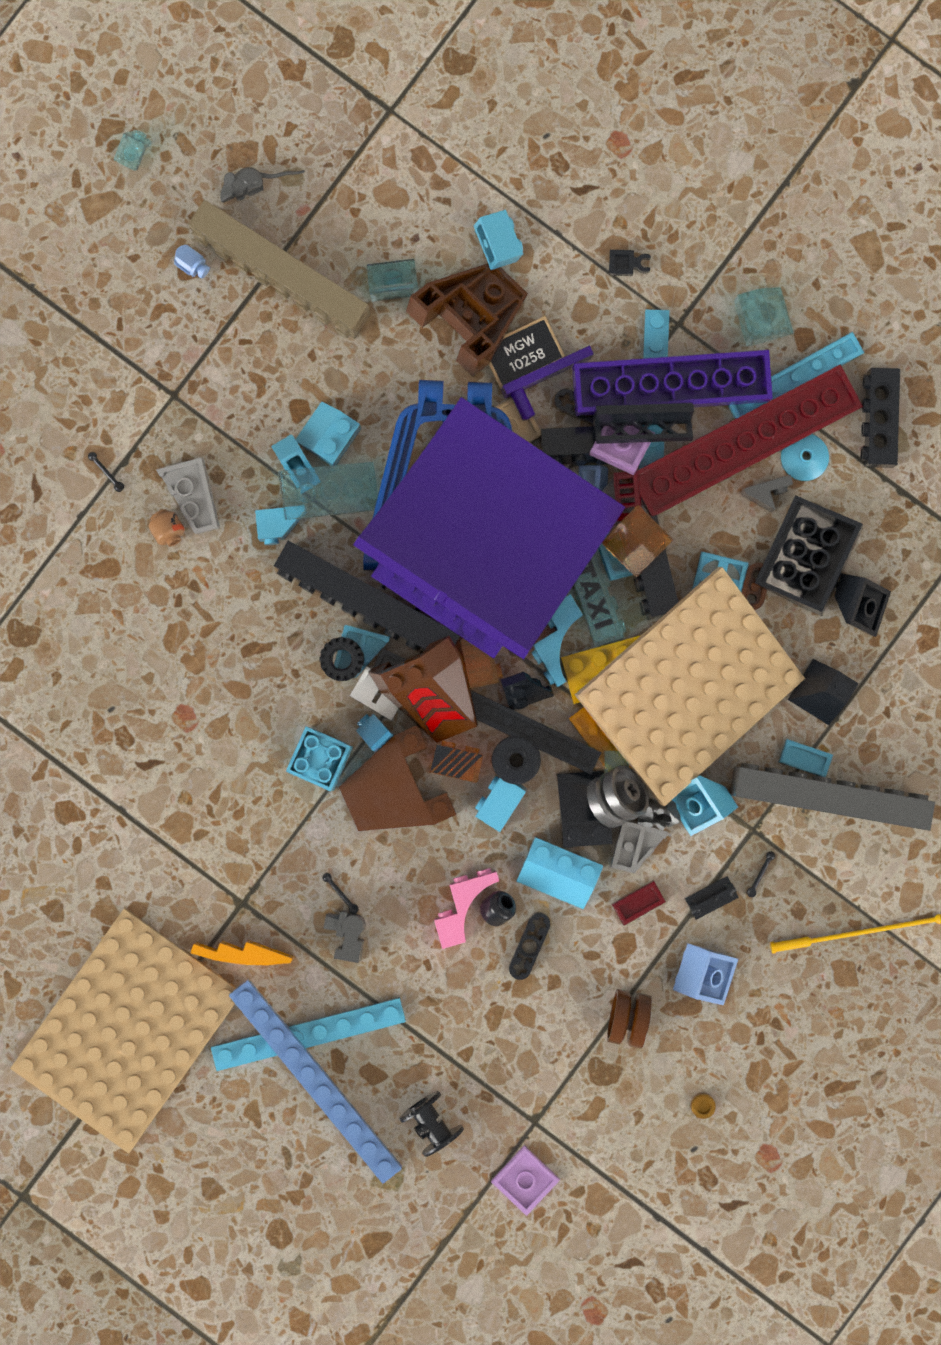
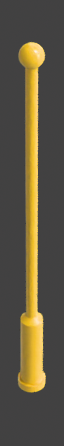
[770,914,941,954]

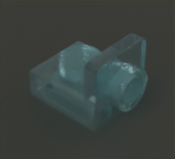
[114,130,152,171]

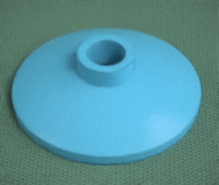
[781,434,829,481]

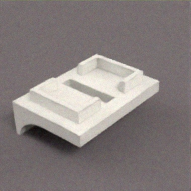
[350,666,399,720]

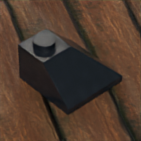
[834,573,891,637]
[787,659,859,725]

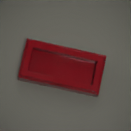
[612,880,666,926]

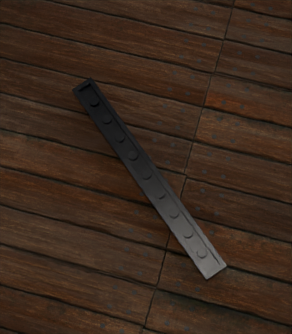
[372,648,602,775]

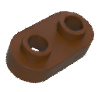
[741,563,767,610]

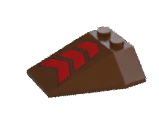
[368,636,478,743]

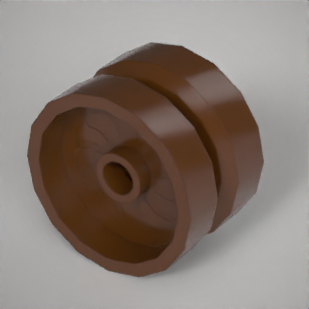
[607,989,652,1049]

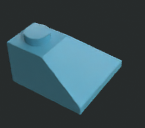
[672,775,738,836]

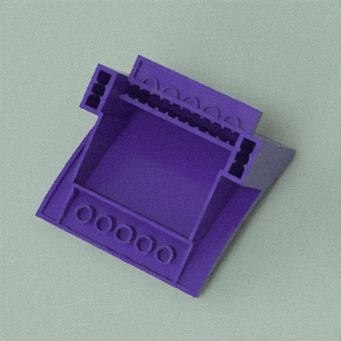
[353,397,625,660]

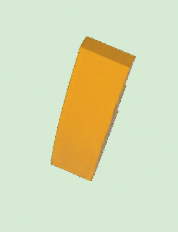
[190,940,294,965]

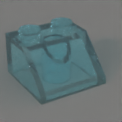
[734,287,794,347]

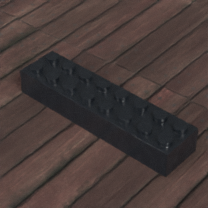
[274,540,460,653]

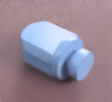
[174,245,210,279]

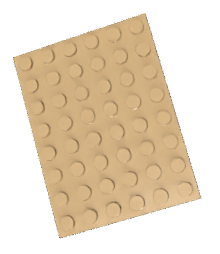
[575,567,805,806]
[10,908,237,1154]

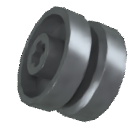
[587,766,649,828]

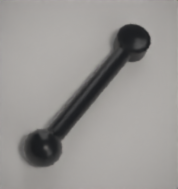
[88,452,124,492]
[746,851,775,897]
[322,873,359,914]

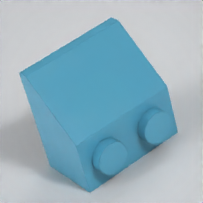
[295,401,361,468]

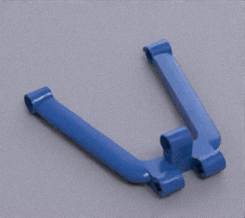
[363,380,512,571]

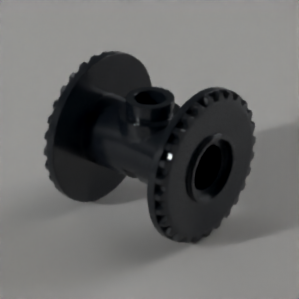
[492,736,541,784]
[399,1091,464,1157]

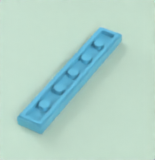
[728,332,864,419]

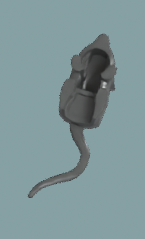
[220,167,305,203]
[638,798,681,830]

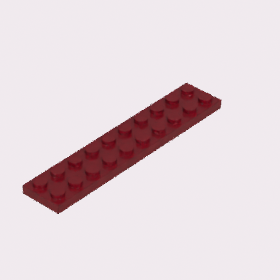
[630,364,863,516]

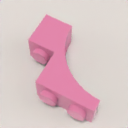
[434,868,499,949]

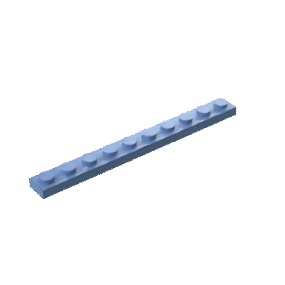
[229,978,402,1184]

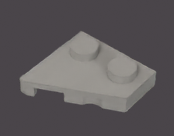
[610,821,668,873]

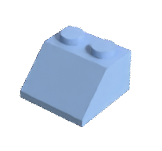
[673,943,738,1005]

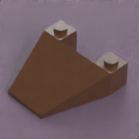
[406,263,528,377]
[339,725,457,831]

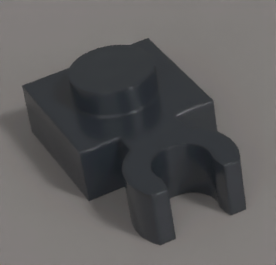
[609,249,651,276]

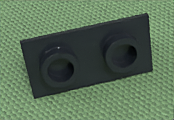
[684,876,739,920]

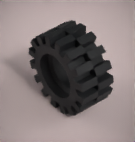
[319,637,364,681]

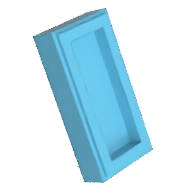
[778,739,833,777]

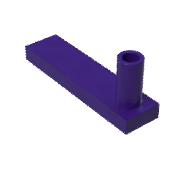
[501,345,594,421]

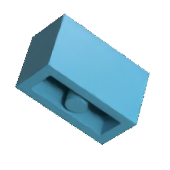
[473,210,523,270]
[475,776,527,832]

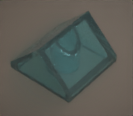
[367,259,418,302]

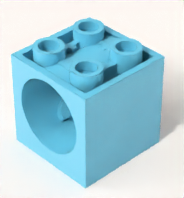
[286,726,353,791]

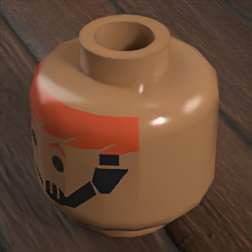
[149,509,185,547]

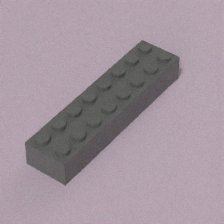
[730,763,935,831]

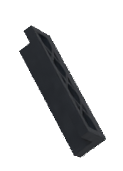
[593,403,694,444]

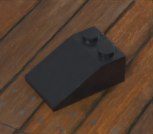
[557,770,613,848]

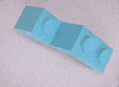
[531,594,583,687]

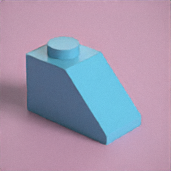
[271,434,321,495]
[255,505,306,545]

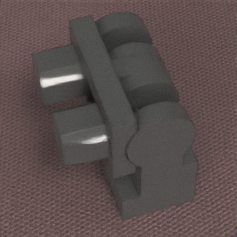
[324,910,366,963]

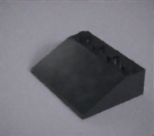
[755,495,863,616]

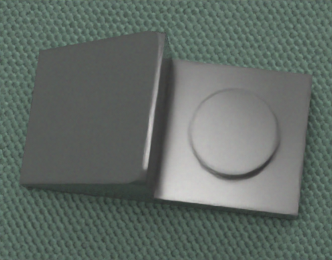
[741,475,793,512]

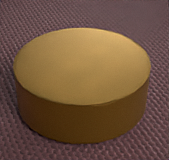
[690,1093,716,1119]

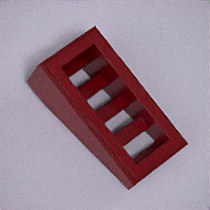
[613,470,643,522]

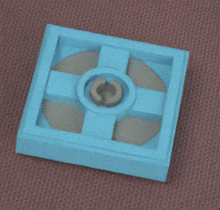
[692,551,749,592]

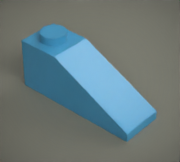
[356,714,394,752]

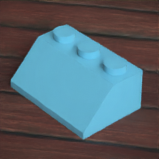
[516,837,603,909]

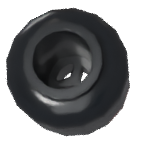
[480,891,516,927]

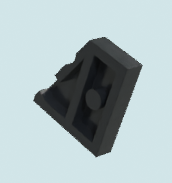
[500,671,554,710]

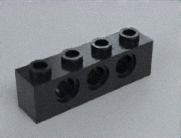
[860,368,900,468]

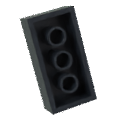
[622,515,678,620]

